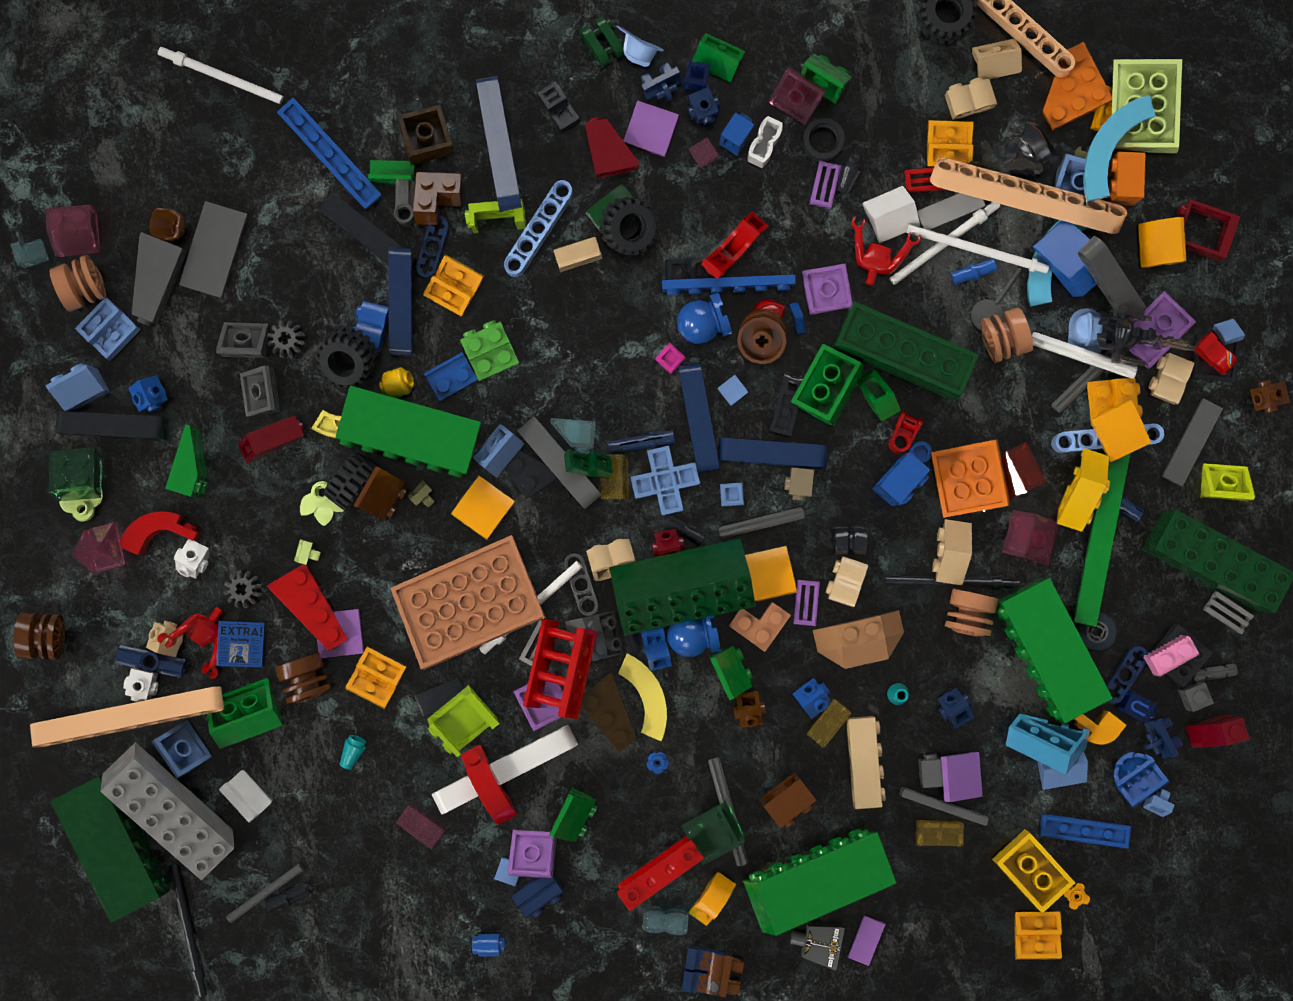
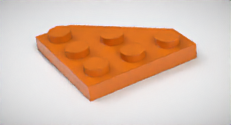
[1043,42,1112,131]

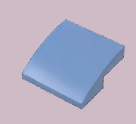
[75,297,141,361]

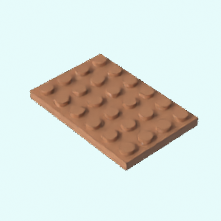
[390,535,545,670]

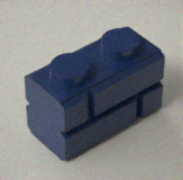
[511,874,564,918]

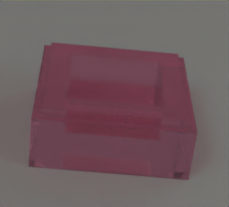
[688,137,719,169]

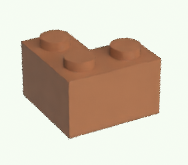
[728,602,791,651]

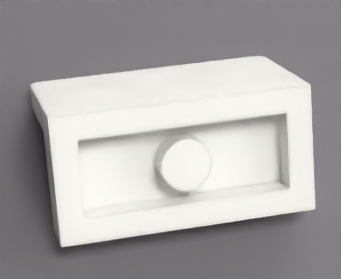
[219,770,272,822]

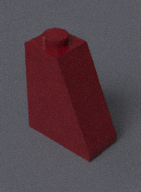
[585,117,639,179]
[238,415,304,464]
[1185,714,1249,748]

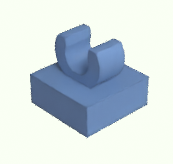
[1143,789,1174,817]

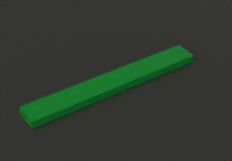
[1073,453,1131,627]

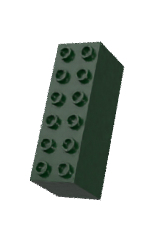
[832,301,979,401]
[1142,510,1293,614]
[609,539,756,636]
[50,775,170,923]

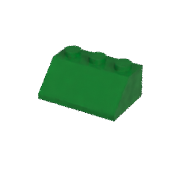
[791,344,865,427]
[207,678,283,749]

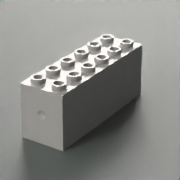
[100,742,234,880]

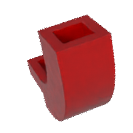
[701,211,768,279]
[118,512,202,555]
[460,745,518,825]

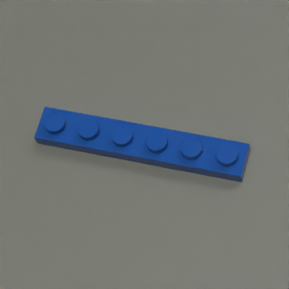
[277,98,382,211]
[662,275,796,296]

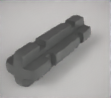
[1193,664,1238,682]

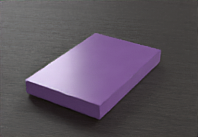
[1129,291,1196,369]

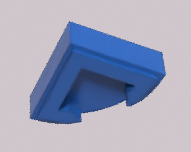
[790,302,805,334]

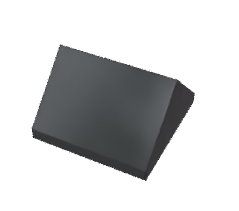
[216,322,268,358]
[240,365,281,417]

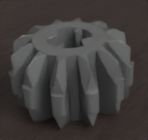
[267,321,305,358]
[224,571,262,608]

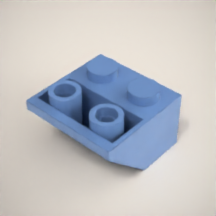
[46,364,110,412]

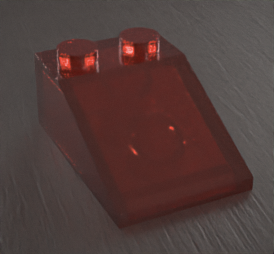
[982,442,1046,513]

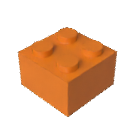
[1107,152,1145,206]

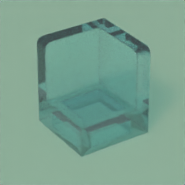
[10,239,49,268]

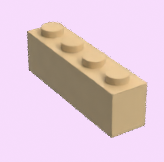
[846,716,885,809]

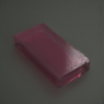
[396,804,445,849]

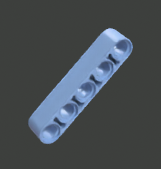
[504,180,573,277]
[1051,424,1164,453]

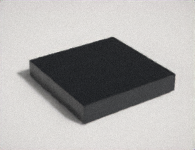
[1190,334,1240,383]

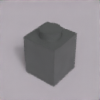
[1178,682,1214,712]
[918,754,943,788]

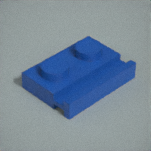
[424,352,478,402]

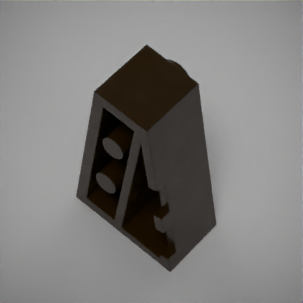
[581,671,636,752]

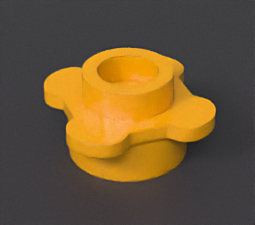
[1064,883,1090,910]

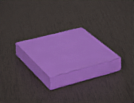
[624,101,679,157]
[802,263,853,315]
[317,609,364,658]
[514,671,563,731]
[941,752,983,802]
[508,830,557,878]

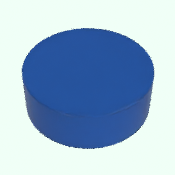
[909,441,932,463]

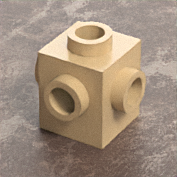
[146,621,183,657]

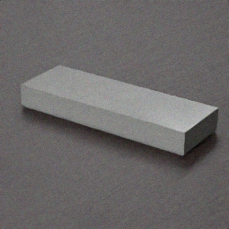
[917,193,986,230]

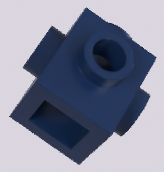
[687,87,721,125]
[938,688,975,729]

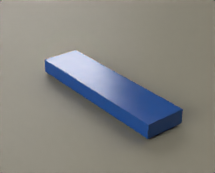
[1039,814,1131,849]

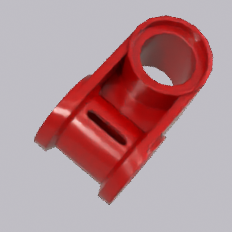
[888,410,924,454]

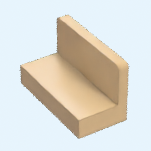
[972,39,1022,80]
[554,237,602,272]

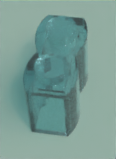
[642,906,688,935]

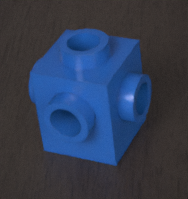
[128,375,168,413]
[793,678,832,719]

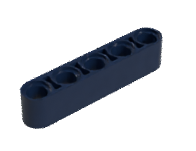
[388,248,413,357]
[678,363,719,473]
[718,438,828,468]

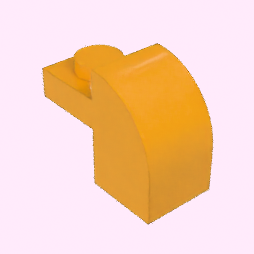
[1073,710,1126,744]
[689,872,736,926]

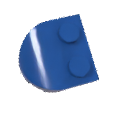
[1114,752,1169,808]

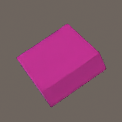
[655,343,686,374]

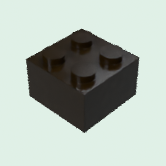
[397,105,453,166]

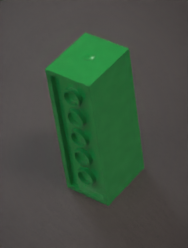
[335,386,481,478]
[995,578,1113,723]
[743,829,897,936]

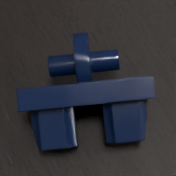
[641,63,683,101]
[1144,717,1183,759]

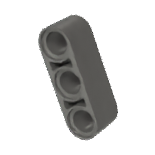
[564,554,599,616]

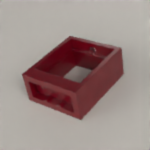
[1177,199,1240,261]

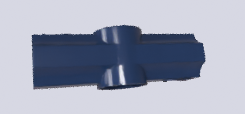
[116,645,187,678]

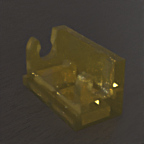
[601,454,628,500]
[807,699,851,748]
[916,820,964,847]

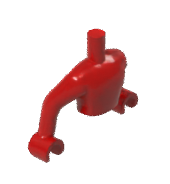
[851,216,921,286]
[157,607,223,679]

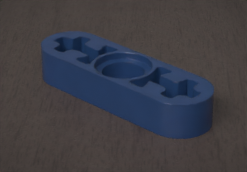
[416,215,449,279]
[1106,646,1148,703]

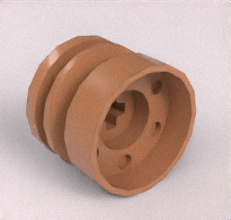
[50,255,106,312]
[980,307,1033,363]
[945,589,998,637]

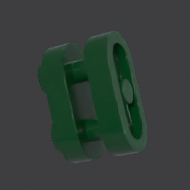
[579,16,624,68]

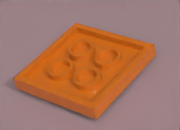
[931,440,1010,518]

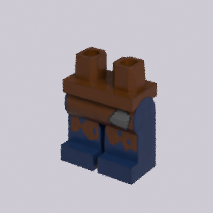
[681,945,744,997]

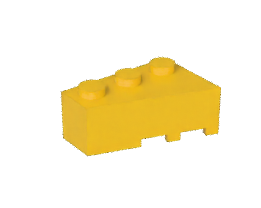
[1057,448,1110,531]

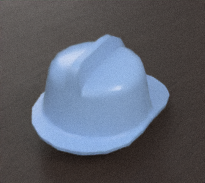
[617,25,664,67]
[1068,308,1103,354]

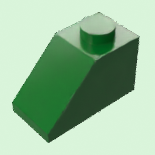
[857,369,901,421]

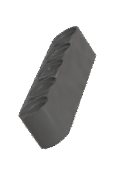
[1077,236,1147,323]
[517,416,602,509]

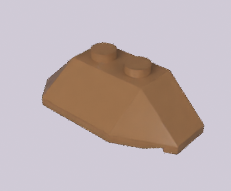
[813,610,904,669]

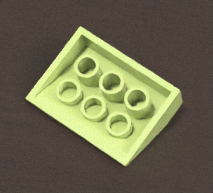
[1112,59,1182,153]

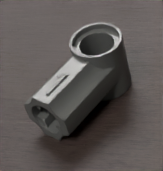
[394,180,415,227]

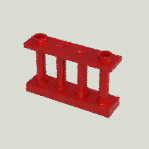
[523,619,598,719]
[617,833,704,911]

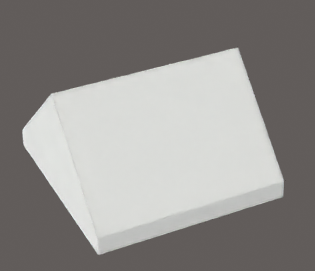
[862,186,920,243]

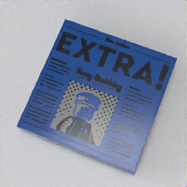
[216,621,264,667]

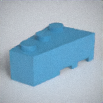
[1006,714,1090,775]

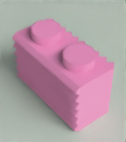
[1144,635,1199,676]

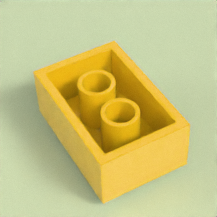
[992,829,1075,913]

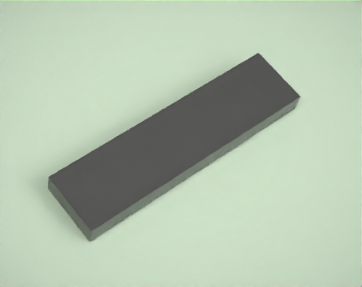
[1161,398,1223,487]
[899,787,989,826]

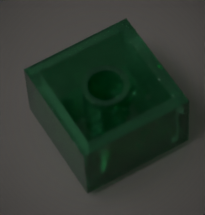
[49,448,102,502]
[681,800,747,865]

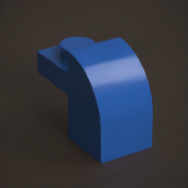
[641,627,672,671]

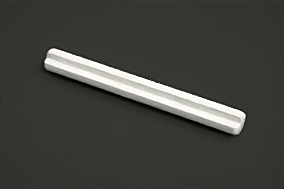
[1032,332,1138,379]

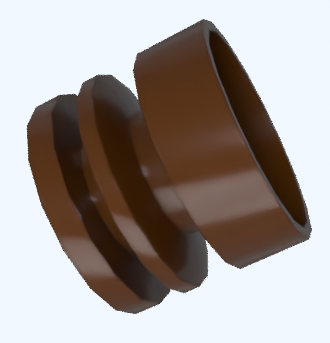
[14,612,65,660]
[275,653,332,704]

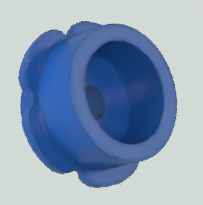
[647,752,669,774]

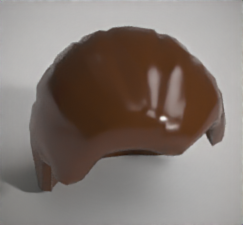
[149,208,186,242]

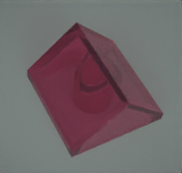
[768,67,826,125]
[71,522,125,574]

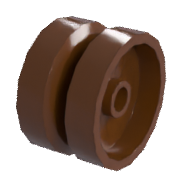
[737,309,787,364]

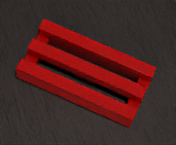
[904,168,947,193]

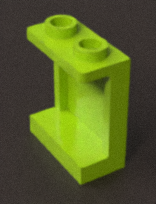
[465,199,526,233]
[427,685,499,757]

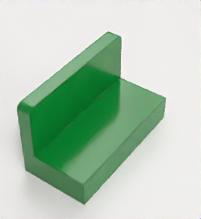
[692,33,745,82]
[368,160,415,184]

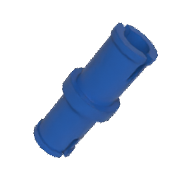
[951,258,997,286]

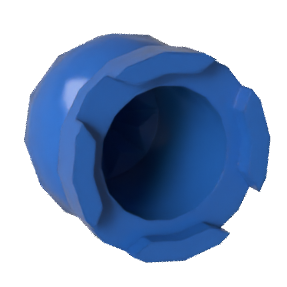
[677,293,732,344]
[667,615,721,657]

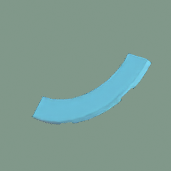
[1083,95,1156,202]
[1027,220,1088,307]

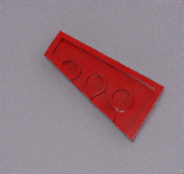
[267,564,349,651]

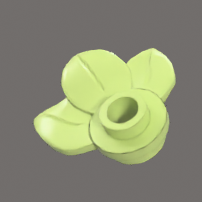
[59,479,103,522]
[300,481,344,526]

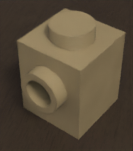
[784,468,814,501]

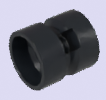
[833,526,867,555]

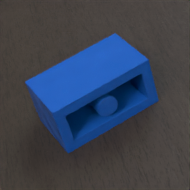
[719,112,754,156]

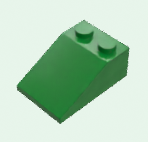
[799,54,851,104]
[165,424,208,498]
[709,645,754,700]
[549,787,598,842]

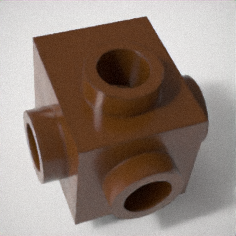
[1250,380,1290,413]
[733,691,766,728]

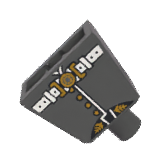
[790,923,845,970]

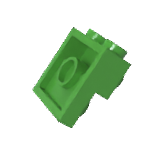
[460,320,520,382]

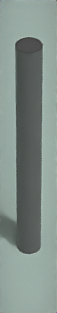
[226,864,304,923]

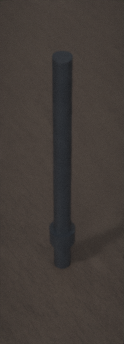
[885,575,1020,590]
[169,864,207,997]

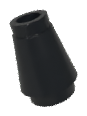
[837,160,862,195]

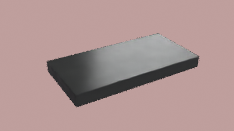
[179,201,248,299]

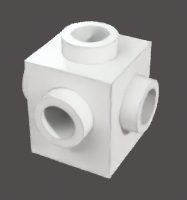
[174,539,209,579]
[124,668,158,702]

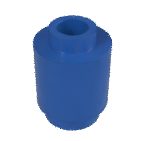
[472,933,506,957]

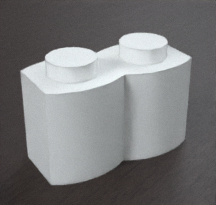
[748,116,782,168]

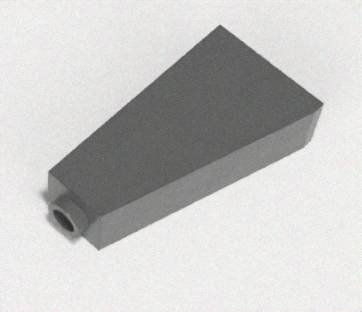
[132,232,187,326]

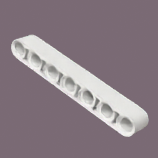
[431,725,578,814]

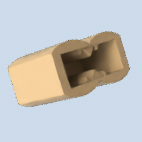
[945,77,997,120]
[1148,353,1194,405]
[586,539,636,581]
[825,557,868,607]

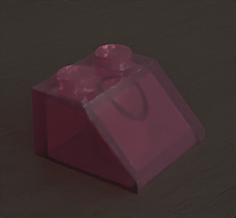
[45,205,100,257]
[1002,510,1059,565]

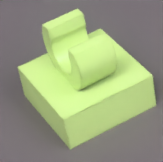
[294,539,321,565]

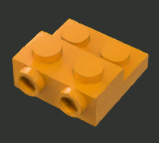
[1087,378,1142,426]

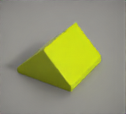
[1201,464,1255,501]

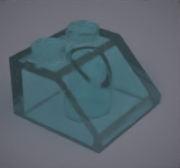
[550,418,597,455]

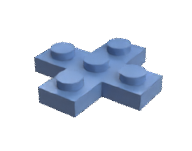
[631,446,700,515]

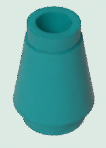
[887,683,909,705]
[339,735,366,770]

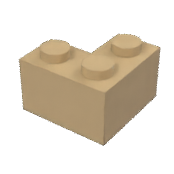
[932,519,972,585]

